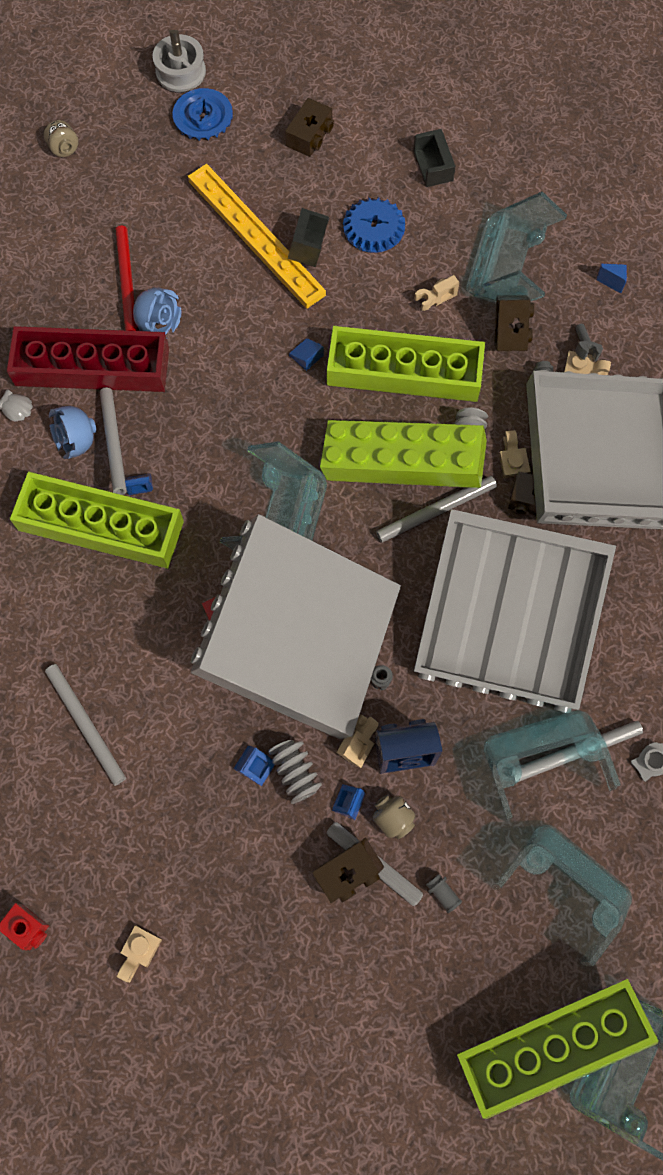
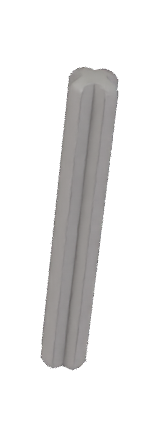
[327,822,423,906]

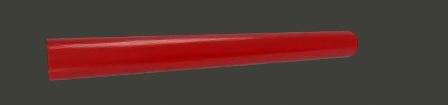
[115,225,138,331]

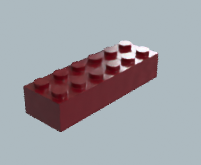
[7,326,169,392]

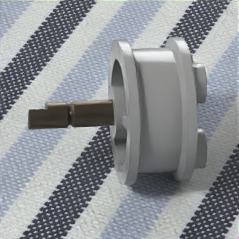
[153,30,206,93]

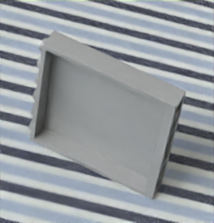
[526,370,663,529]
[190,514,401,739]

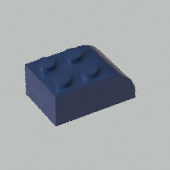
[375,719,442,774]

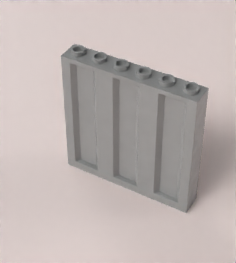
[414,509,616,713]

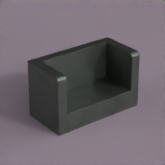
[413,129,456,187]
[288,208,329,267]

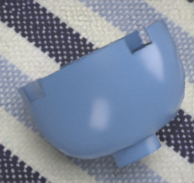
[133,287,181,334]
[49,406,96,459]

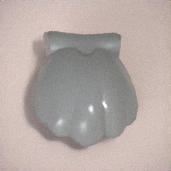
[0,389,33,422]
[631,742,663,782]

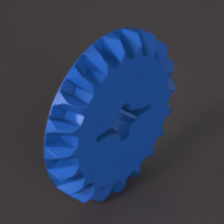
[173,88,233,141]
[343,197,405,253]

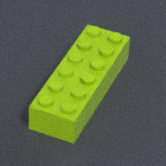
[327,326,485,402]
[320,420,487,488]
[10,472,184,569]
[457,979,658,1119]

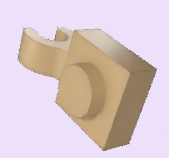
[414,275,459,311]
[564,351,611,375]
[499,430,530,478]
[337,714,378,768]
[117,926,162,983]

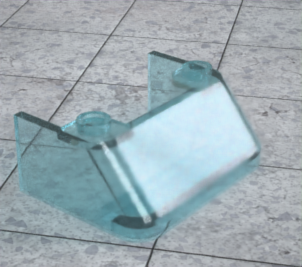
[466,191,567,303]
[220,441,327,550]
[483,710,621,822]
[491,825,632,966]
[570,999,663,1161]

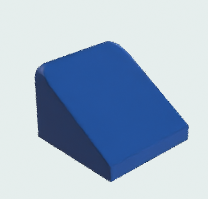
[597,263,627,293]
[289,338,324,371]
[125,473,153,495]
[234,746,274,786]

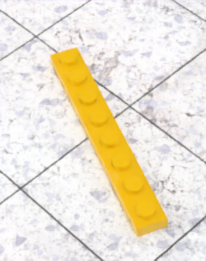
[188,164,326,309]

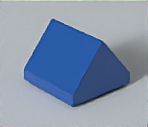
[332,785,366,820]

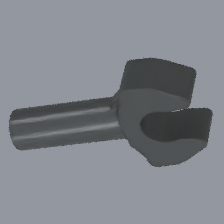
[575,324,603,361]

